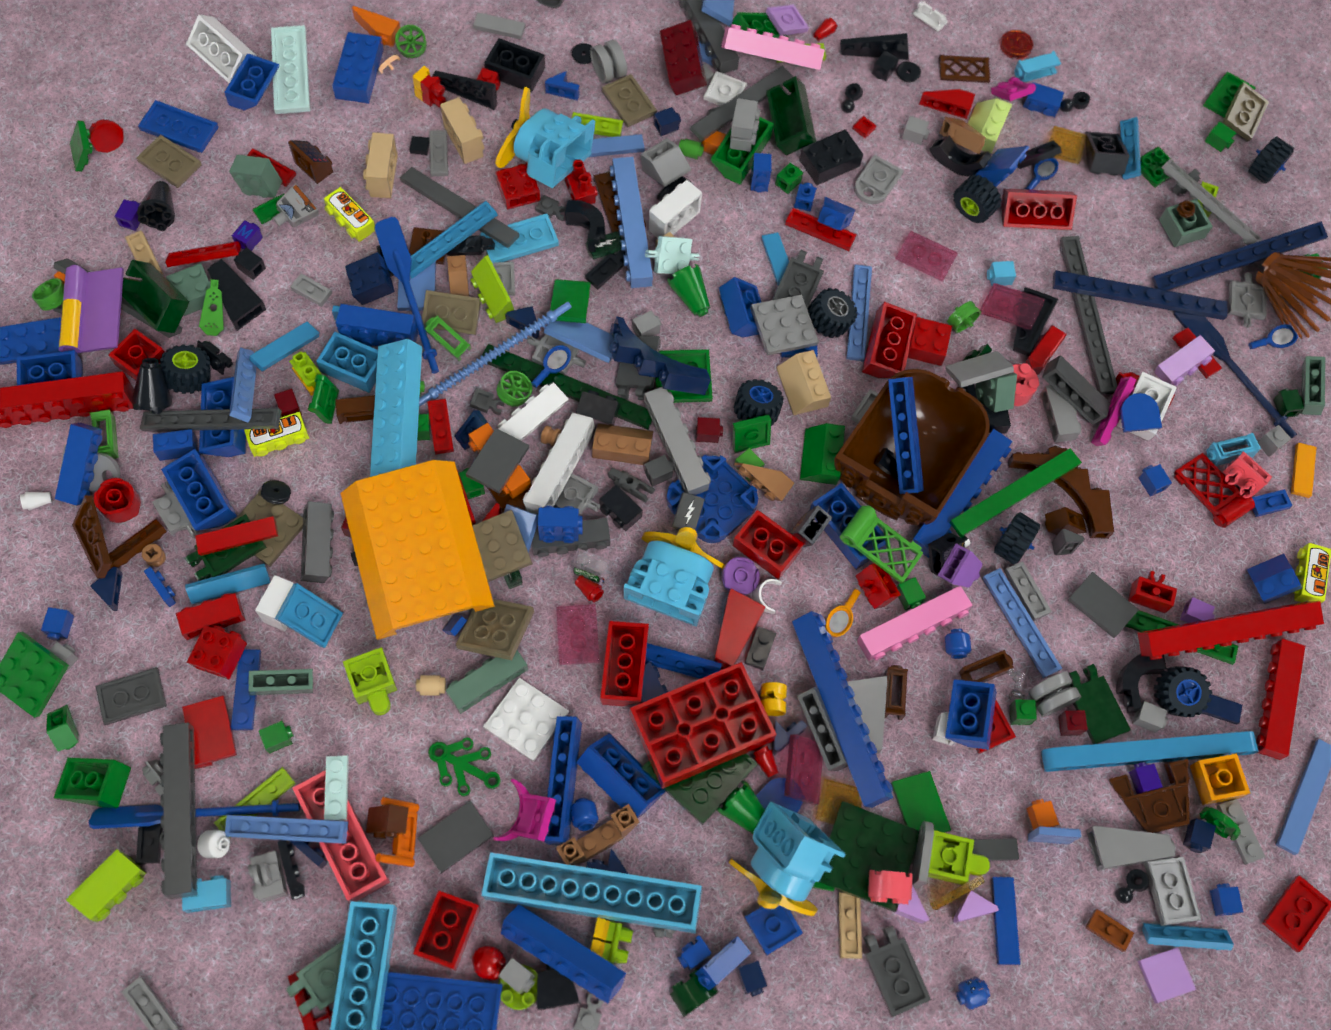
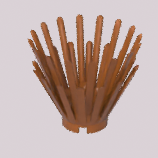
[1256,252,1331,339]

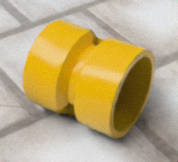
[760,682,787,717]

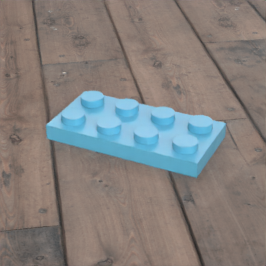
[480,214,559,264]

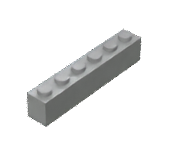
[644,387,711,495]

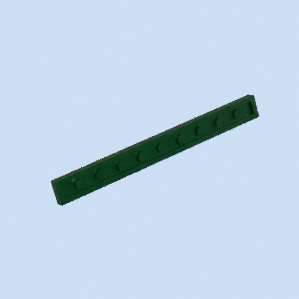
[480,344,653,430]

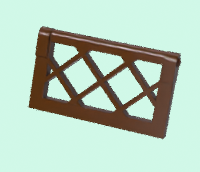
[939,55,990,83]

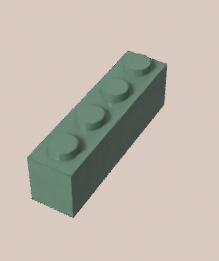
[446,650,528,714]

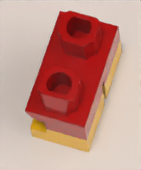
[412,66,446,108]

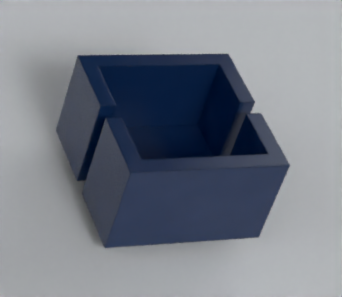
[345,252,395,305]

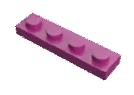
[1091,376,1136,446]

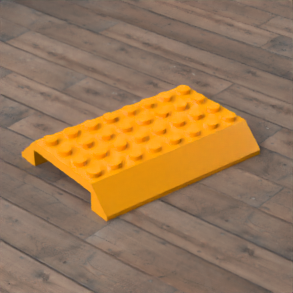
[340,460,495,640]

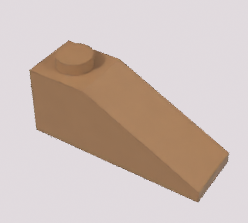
[447,255,469,296]

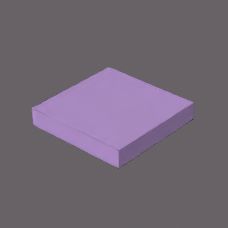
[766,4,809,36]
[1138,947,1196,1004]

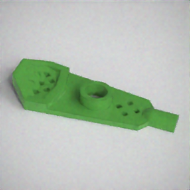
[199,279,224,336]

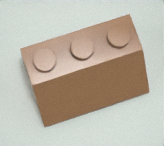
[592,423,654,465]

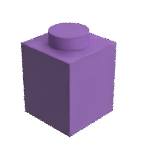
[1180,597,1215,623]

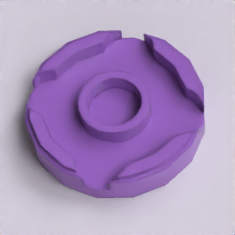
[721,557,760,595]

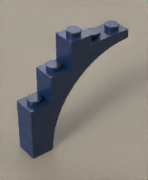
[610,316,711,395]

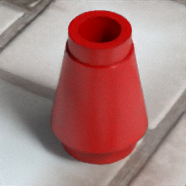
[813,18,838,41]
[575,575,604,603]
[753,746,779,778]

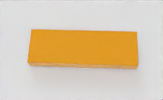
[1291,442,1317,498]

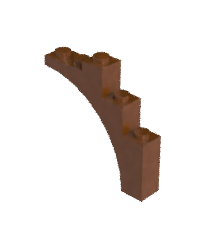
[1008,446,1114,539]

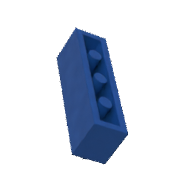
[55,422,102,506]

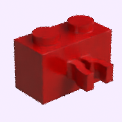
[855,563,901,609]
[1128,571,1177,613]

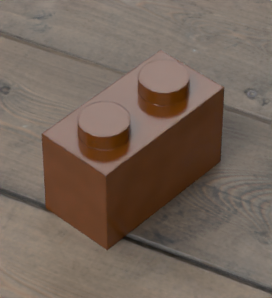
[366,804,409,839]

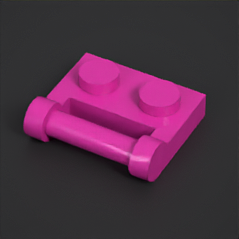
[991,77,1036,101]

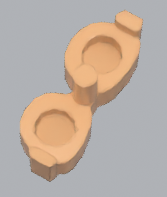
[378,55,401,74]

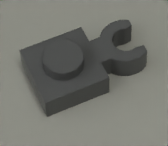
[535,195,566,221]
[469,388,505,415]

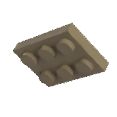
[602,74,657,128]
[1223,82,1269,141]
[136,135,202,188]
[422,290,481,335]

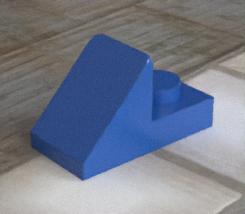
[545,71,580,101]

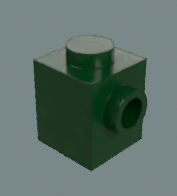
[1273,389,1305,417]

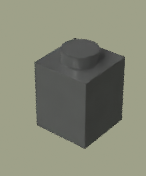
[644,455,674,487]

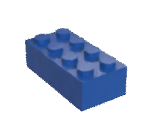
[332,32,384,104]
[336,304,418,347]
[809,483,890,570]

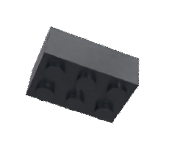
[484,38,545,93]
[799,129,864,186]

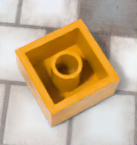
[1190,753,1250,805]

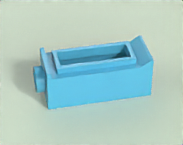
[1014,51,1061,82]
[1206,433,1261,466]

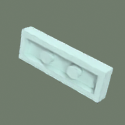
[324,756,349,821]

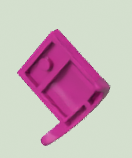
[494,779,556,842]

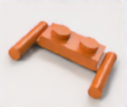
[375,797,420,867]

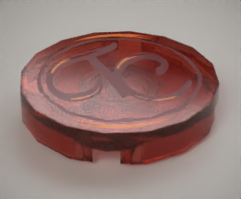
[1000,30,1034,59]

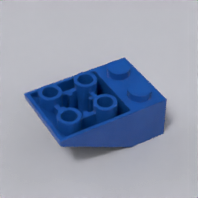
[975,146,1030,187]

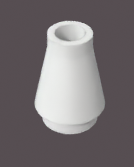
[20,492,52,511]

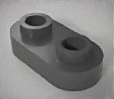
[1172,169,1201,196]

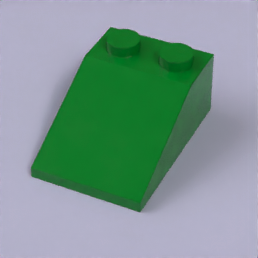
[729,12,789,38]
[54,758,131,808]

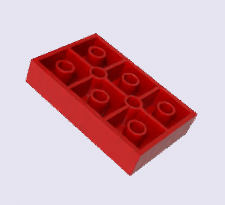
[629,662,777,789]

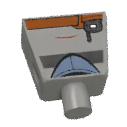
[273,184,319,228]

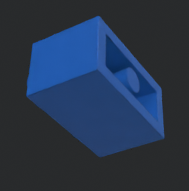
[1023,82,1064,117]
[750,153,772,193]
[153,429,198,461]

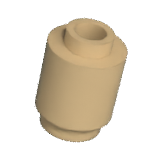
[416,675,446,696]

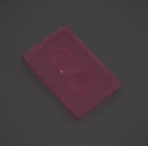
[895,231,958,282]
[980,283,1045,330]
[556,604,600,665]
[784,734,823,805]

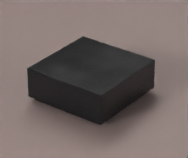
[410,136,430,155]

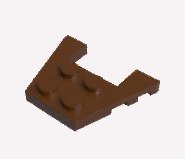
[1108,759,1190,833]

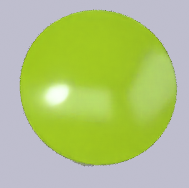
[498,964,538,1010]

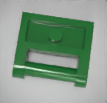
[308,374,339,424]

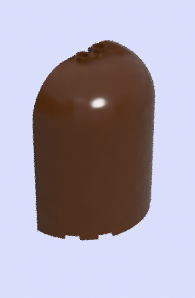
[834,369,990,525]

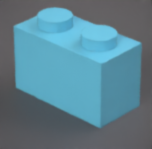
[182,875,231,913]

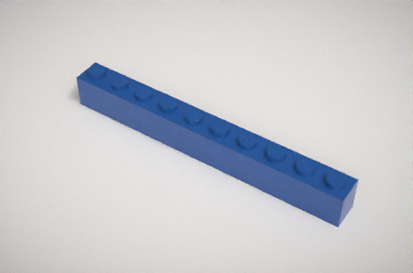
[792,611,893,808]

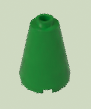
[667,264,710,317]
[716,780,765,834]

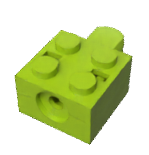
[343,647,397,716]
[928,830,990,885]

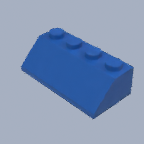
[199,377,246,457]
[161,449,238,531]
[576,733,666,818]

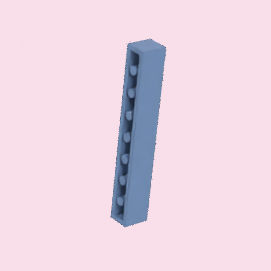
[609,157,653,288]

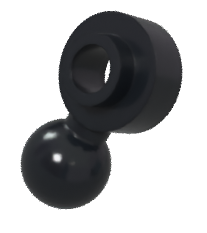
[841,83,863,113]
[1060,91,1090,112]
[1116,869,1149,904]

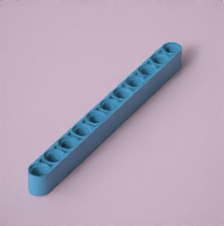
[1041,731,1259,772]

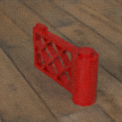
[1174,453,1255,528]

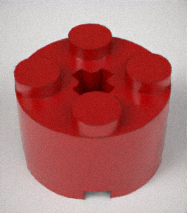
[94,478,141,523]

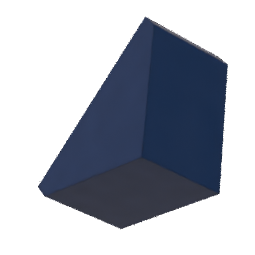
[506,306,539,339]
[90,567,123,611]

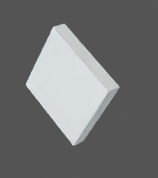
[703,71,747,106]

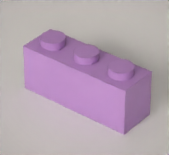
[1154,335,1215,386]

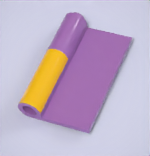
[59,265,124,354]

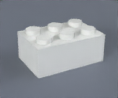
[649,180,702,238]

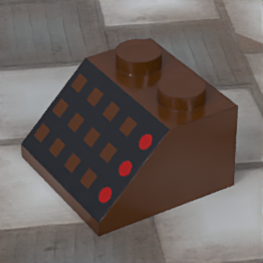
[288,140,333,184]

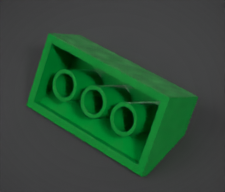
[711,117,774,185]

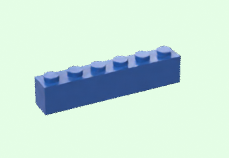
[888,377,924,494]
[544,716,582,846]
[500,904,626,1004]

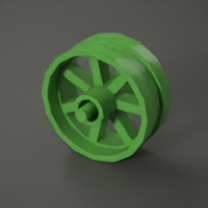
[395,24,427,58]
[32,278,64,311]
[947,301,981,333]
[496,371,533,407]

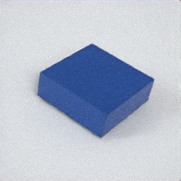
[443,615,467,636]

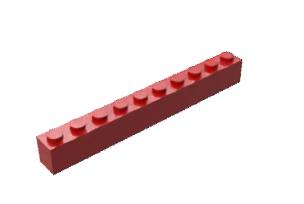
[1137,601,1324,660]

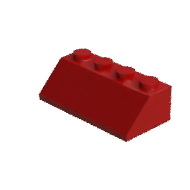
[1001,188,1077,230]
[862,302,917,378]
[600,621,649,706]

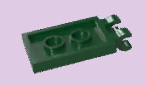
[185,514,267,581]
[1069,664,1131,744]

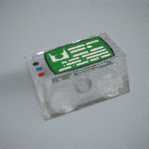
[570,548,614,586]

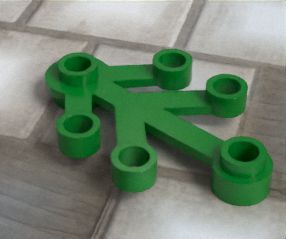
[428,738,501,797]

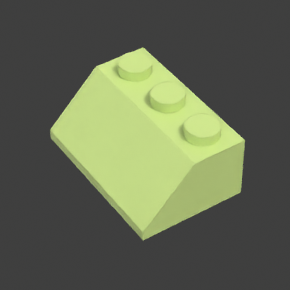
[968,98,1012,154]

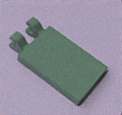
[286,940,344,1016]

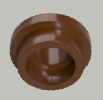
[1177,201,1195,218]

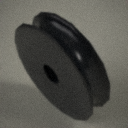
[571,43,593,64]
[897,61,921,83]
[261,480,291,504]

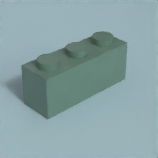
[1301,356,1325,415]
[249,669,313,695]

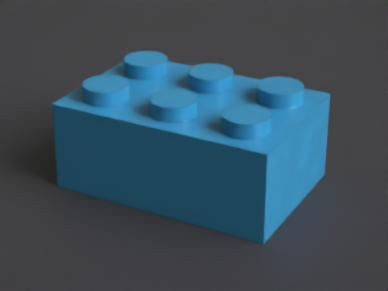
[316,332,378,393]

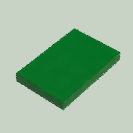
[1203,71,1256,118]
[550,279,591,323]
[891,771,951,833]

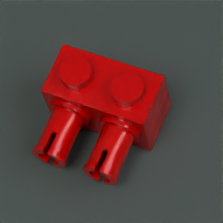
[564,160,598,204]

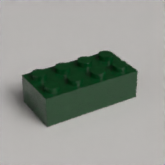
[766,76,816,156]
[122,260,190,333]

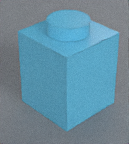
[987,261,1016,286]

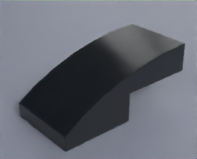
[874,448,898,480]

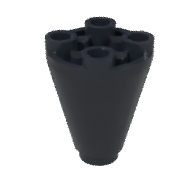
[137,181,175,231]
[132,358,172,414]

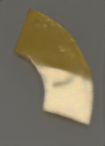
[930,875,985,910]

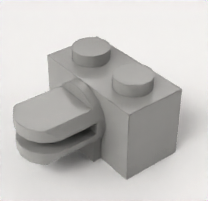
[248,850,288,903]

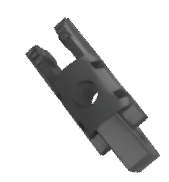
[608,467,655,503]

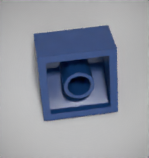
[1247,553,1302,604]

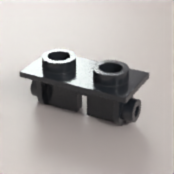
[197,340,233,375]

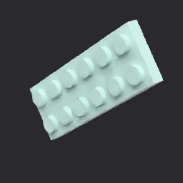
[271,25,310,114]

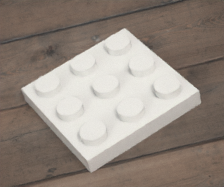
[483,678,569,762]

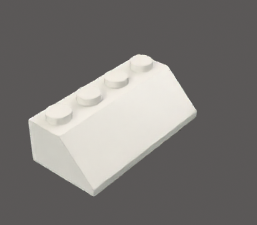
[186,15,257,83]

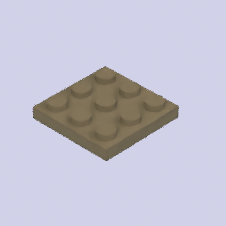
[234,489,303,567]
[472,510,533,582]
[456,599,535,660]

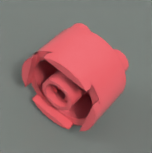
[1013,363,1039,406]
[868,870,913,904]

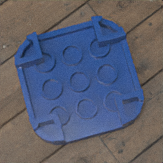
[666,455,758,543]

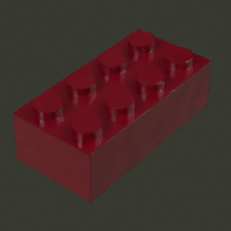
[659,20,707,95]

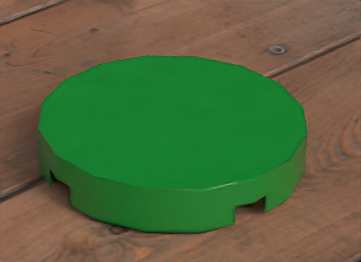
[1200,807,1241,840]

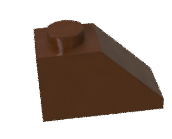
[1045,507,1087,535]

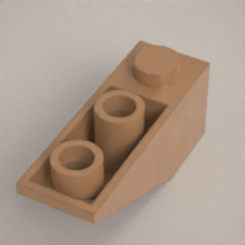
[940,117,986,154]
[734,463,794,501]

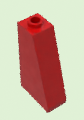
[714,588,766,670]

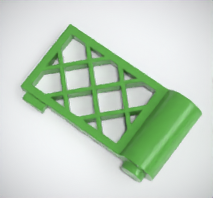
[840,505,923,584]

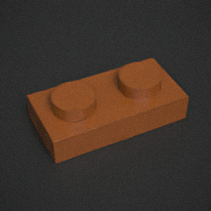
[1085,909,1134,952]

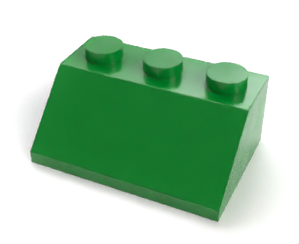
[800,423,845,485]

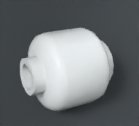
[197,830,230,858]

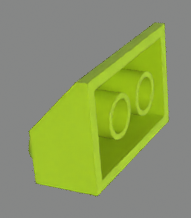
[470,255,514,323]
[66,849,146,923]

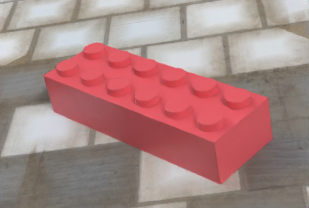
[292,770,390,903]

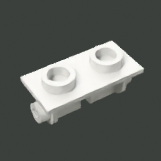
[913,1,948,32]

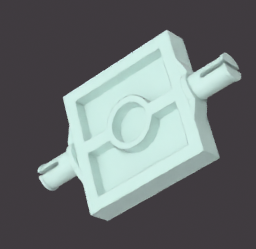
[645,236,700,274]

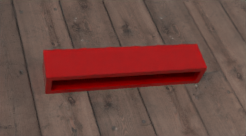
[1256,638,1305,760]

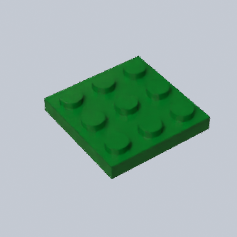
[656,349,713,403]
[0,632,69,718]

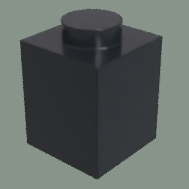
[872,51,899,82]
[234,247,266,280]

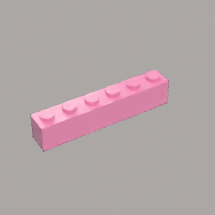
[721,24,825,70]
[857,586,973,661]

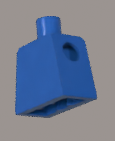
[818,197,856,231]

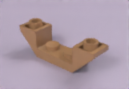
[556,804,640,865]

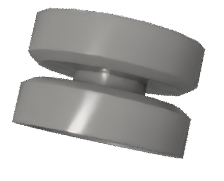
[590,39,627,84]
[1028,671,1081,717]

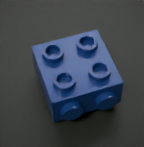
[538,506,583,543]

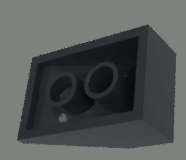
[1085,131,1130,176]

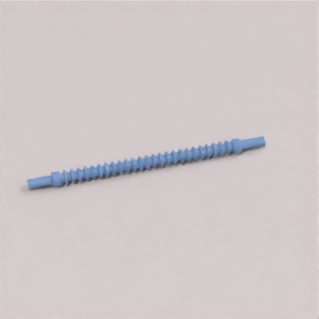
[419,302,572,407]

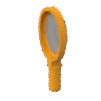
[825,589,861,637]

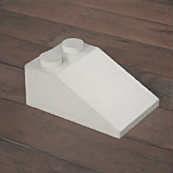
[1117,372,1177,441]

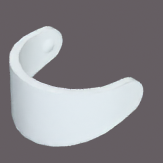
[752,579,782,614]

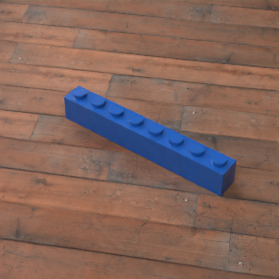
[912,429,1013,558]

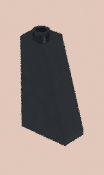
[207,259,266,331]

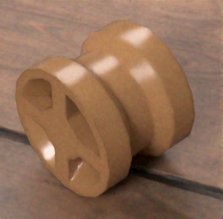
[541,426,562,447]
[142,544,166,567]

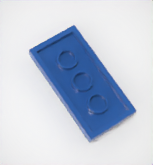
[138,100,219,153]
[0,317,61,365]

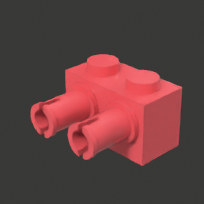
[1223,451,1272,498]

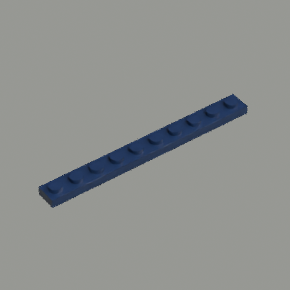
[1152,221,1328,291]
[1053,270,1227,320]

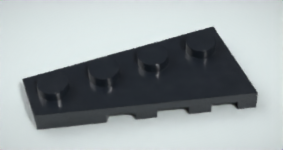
[840,33,909,60]
[432,70,498,110]
[1013,287,1058,356]

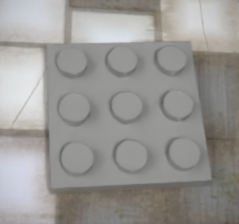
[750,295,819,355]

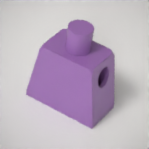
[937,544,982,588]

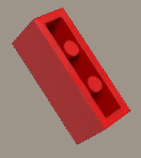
[176,593,246,640]

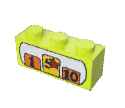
[323,187,375,242]
[244,412,310,457]
[1293,543,1331,603]

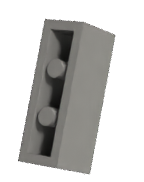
[1041,385,1081,443]

